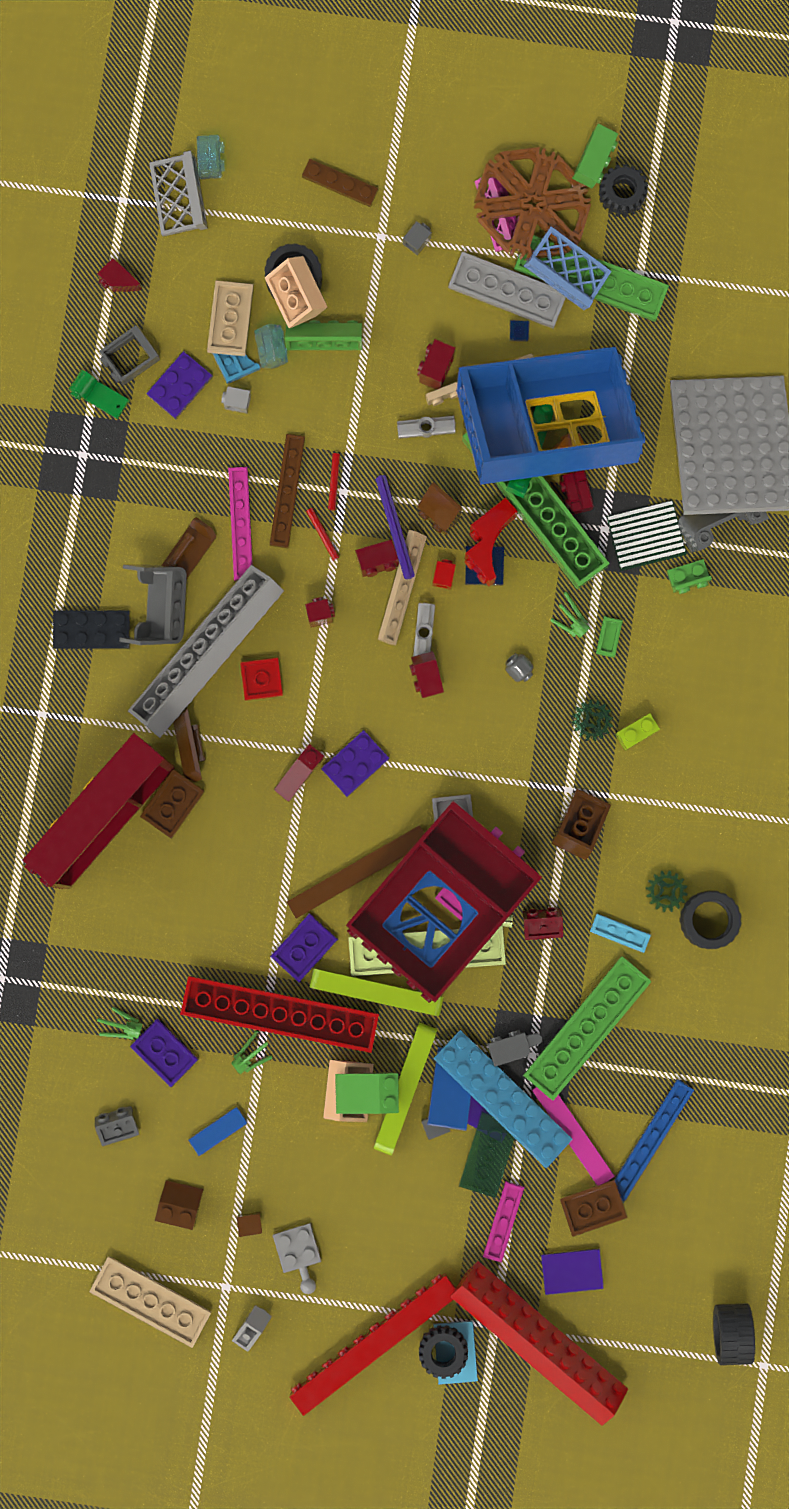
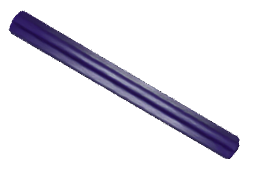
[376,475,415,580]

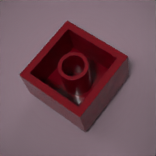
[417,339,456,390]

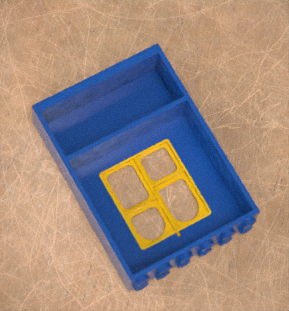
[456,347,645,485]

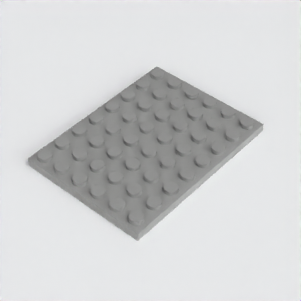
[670,376,789,515]

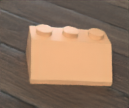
[265,256,327,328]
[323,1060,374,1122]

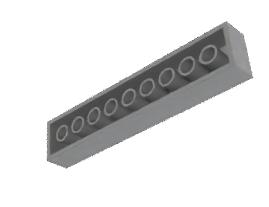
[128,565,284,738]

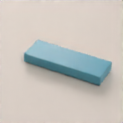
[590,914,651,953]

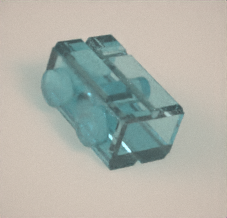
[196,135,225,179]
[254,324,288,369]

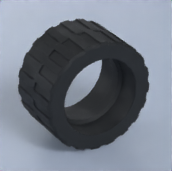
[264,243,322,299]
[680,891,742,949]
[713,1303,755,1365]

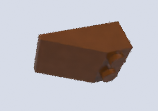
[417,482,462,535]
[551,789,611,860]

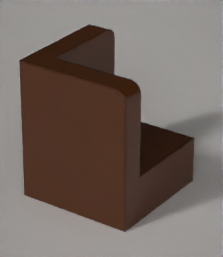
[236,1212,262,1237]

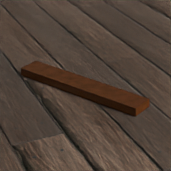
[269,434,305,549]

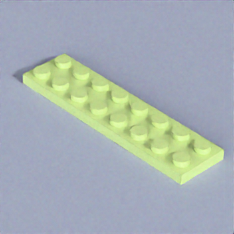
[349,926,506,976]

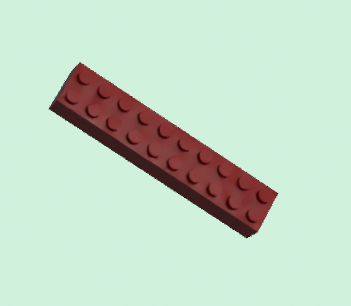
[180,976,379,1053]
[450,1261,629,1426]

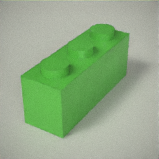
[572,124,618,188]

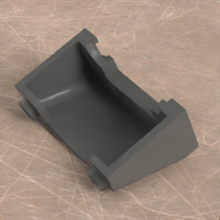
[678,511,769,553]

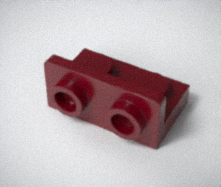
[522,907,563,940]

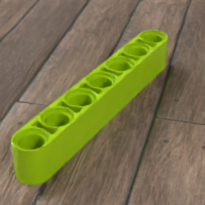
[309,968,444,1016]
[373,1022,437,1156]

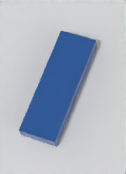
[188,1107,248,1156]

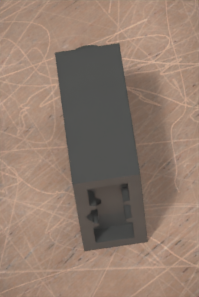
[99,325,160,386]

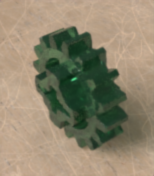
[571,700,613,742]
[645,871,688,912]

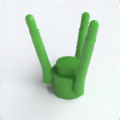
[550,592,590,638]
[97,1007,143,1040]
[231,1031,272,1074]

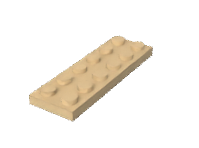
[89,1256,211,1348]

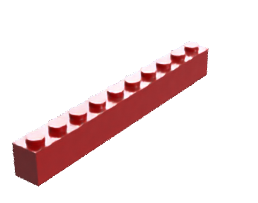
[289,1273,456,1416]

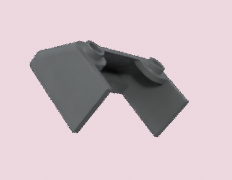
[120,565,186,645]

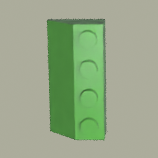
[285,320,362,350]

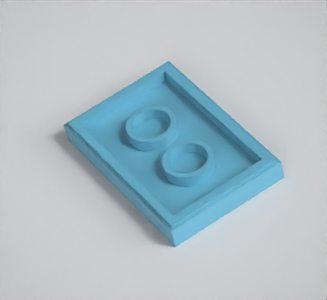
[434,1321,478,1385]

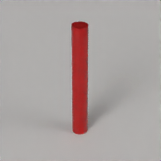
[328,453,340,511]
[306,508,340,561]

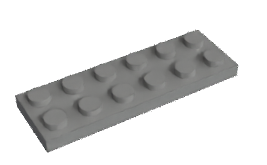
[448,252,566,329]

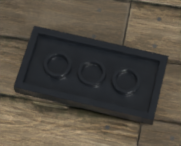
[53,610,130,649]

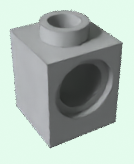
[221,387,251,413]

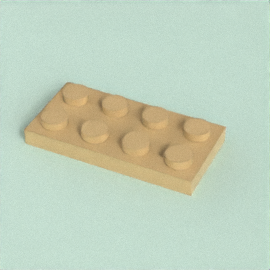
[207,281,253,356]

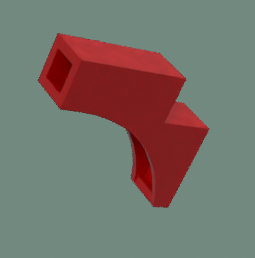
[464,497,518,587]

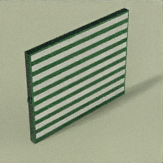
[606,500,687,572]

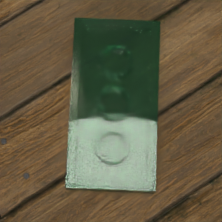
[459,1112,515,1198]

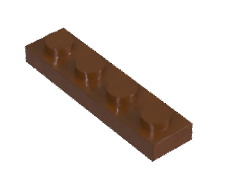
[302,159,378,208]

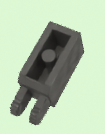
[487,1030,542,1067]

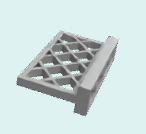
[149,151,208,236]

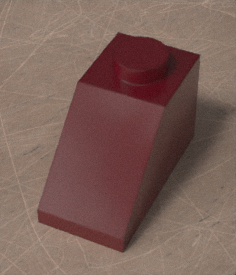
[97,258,142,292]

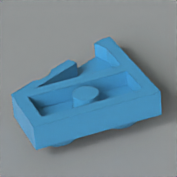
[212,353,260,384]

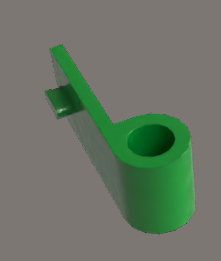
[69,370,130,420]

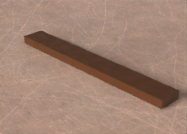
[287,825,425,919]

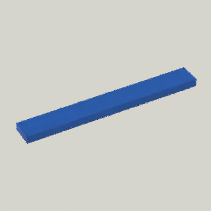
[614,1079,694,1203]

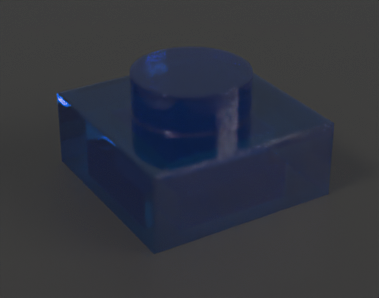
[509,320,529,342]

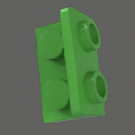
[667,559,712,594]

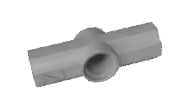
[397,416,455,439]
[413,603,435,656]

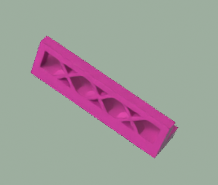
[475,178,517,252]

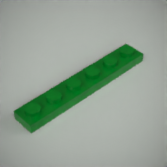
[506,404,554,498]

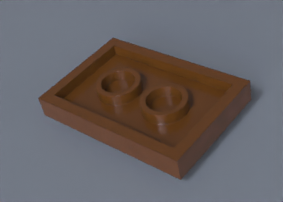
[140,770,205,839]
[560,1180,628,1237]

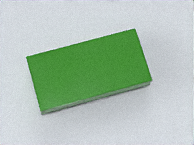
[596,616,623,658]

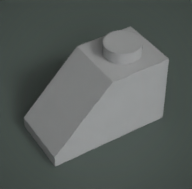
[232,1305,272,1352]

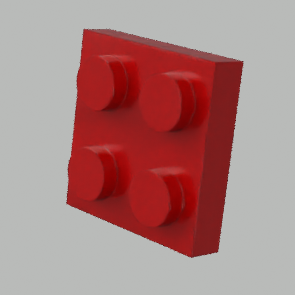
[240,658,283,701]

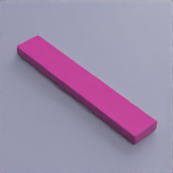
[228,467,253,581]
[532,1087,614,1186]

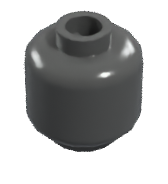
[505,653,534,682]

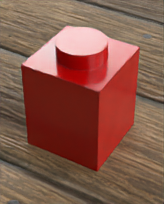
[432,559,456,590]

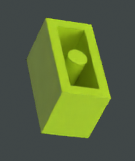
[615,713,660,751]

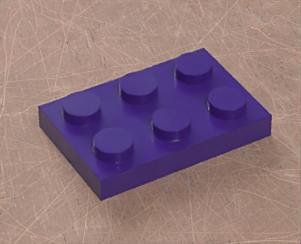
[147,351,212,419]
[321,730,389,797]

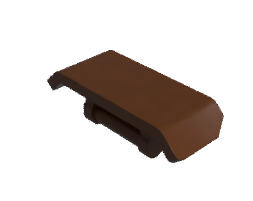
[161,517,216,580]
[173,706,206,782]

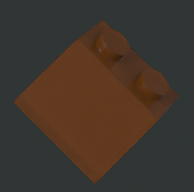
[155,1180,204,1230]

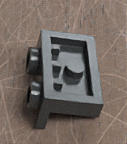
[94,1106,139,1146]

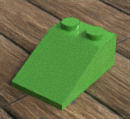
[335,1072,399,1114]

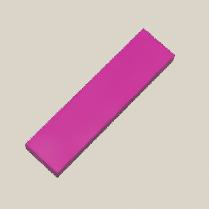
[483,1181,524,1263]

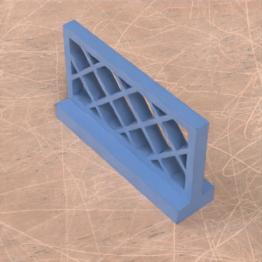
[524,227,611,310]

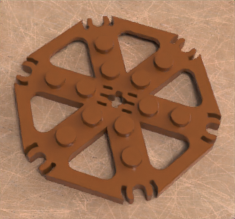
[473,147,591,261]

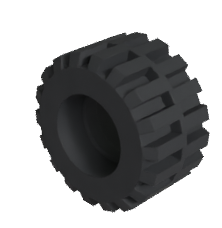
[599,164,648,217]
[419,1325,468,1379]

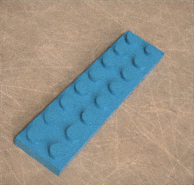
[433,1030,572,1168]

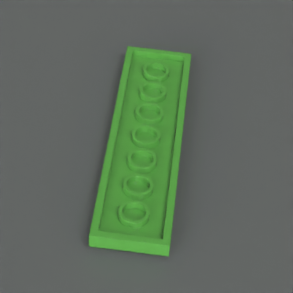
[514,235,669,322]
[523,956,652,1101]

